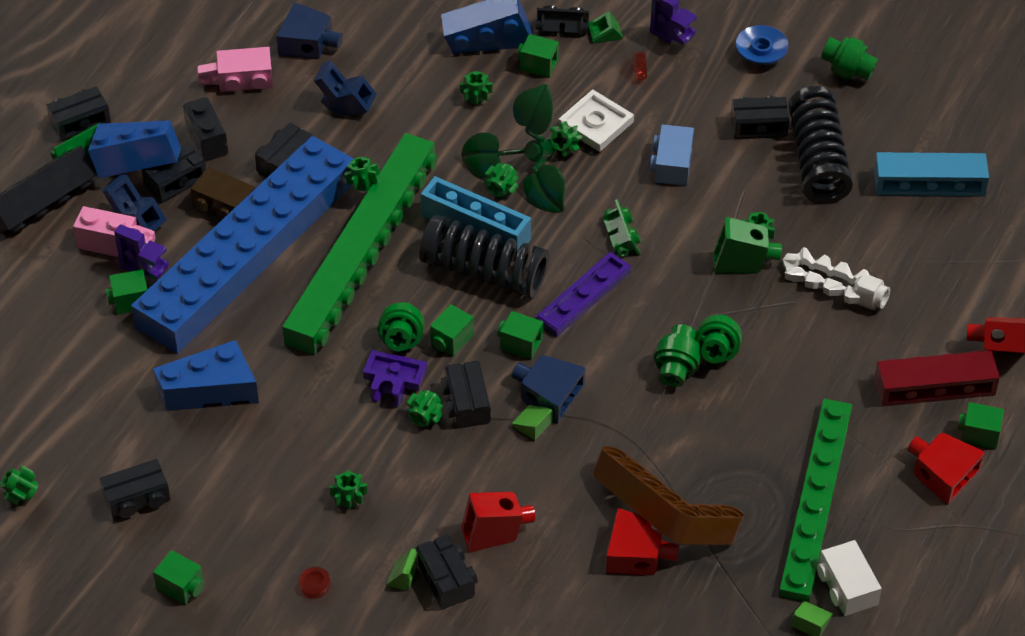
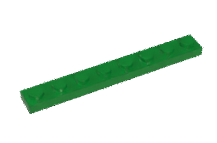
[779,398,852,602]

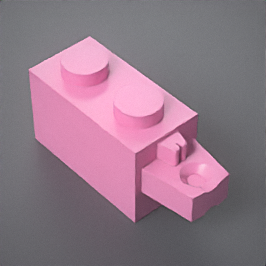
[198,47,273,92]
[73,206,155,257]

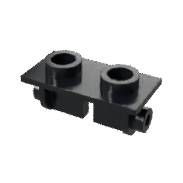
[536,5,589,35]

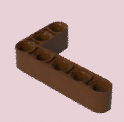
[592,446,745,545]

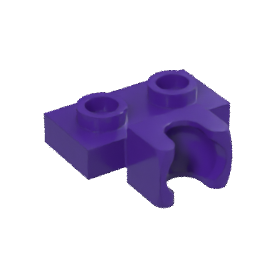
[650,0,697,45]
[114,224,169,279]
[363,350,427,408]

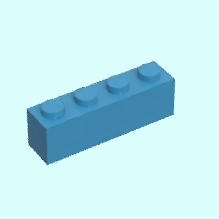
[874,152,989,196]
[420,176,531,257]

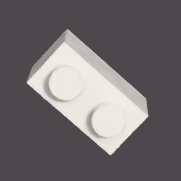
[817,540,882,616]

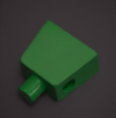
[713,217,782,273]

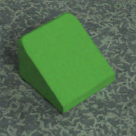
[512,405,553,440]
[387,548,418,591]
[791,601,833,636]

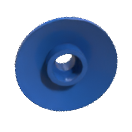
[736,25,788,65]

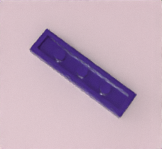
[536,252,631,337]

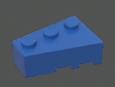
[441,0,533,53]
[88,120,181,178]
[153,340,259,411]

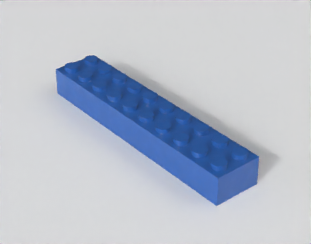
[131,136,353,354]

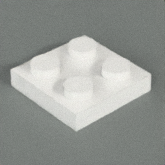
[558,89,634,152]

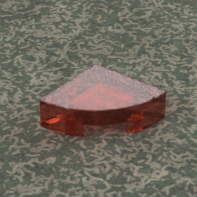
[631,51,648,80]

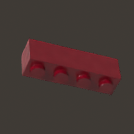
[874,350,1000,407]

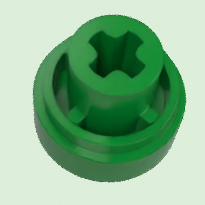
[820,37,879,81]
[377,302,425,351]
[696,315,742,363]
[654,324,702,387]

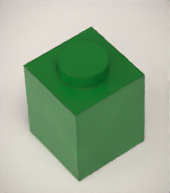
[517,34,559,78]
[106,269,147,315]
[430,304,474,357]
[497,311,543,360]
[957,402,1004,450]
[153,550,204,605]

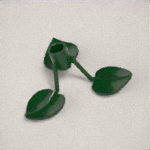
[461,84,565,212]

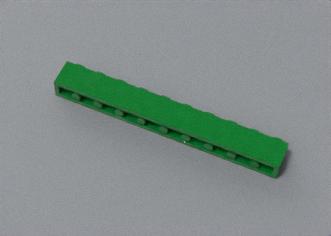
[282,133,438,355]

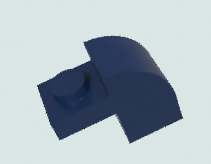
[314,61,377,116]
[102,175,167,231]

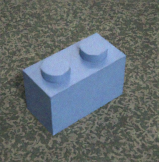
[650,124,694,186]

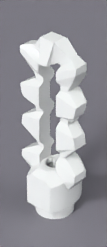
[783,247,890,310]

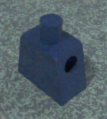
[277,3,343,59]
[512,355,586,424]

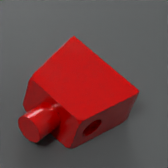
[967,317,1025,353]
[907,433,985,505]
[461,492,536,553]
[606,508,680,575]

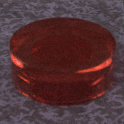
[300,567,331,599]

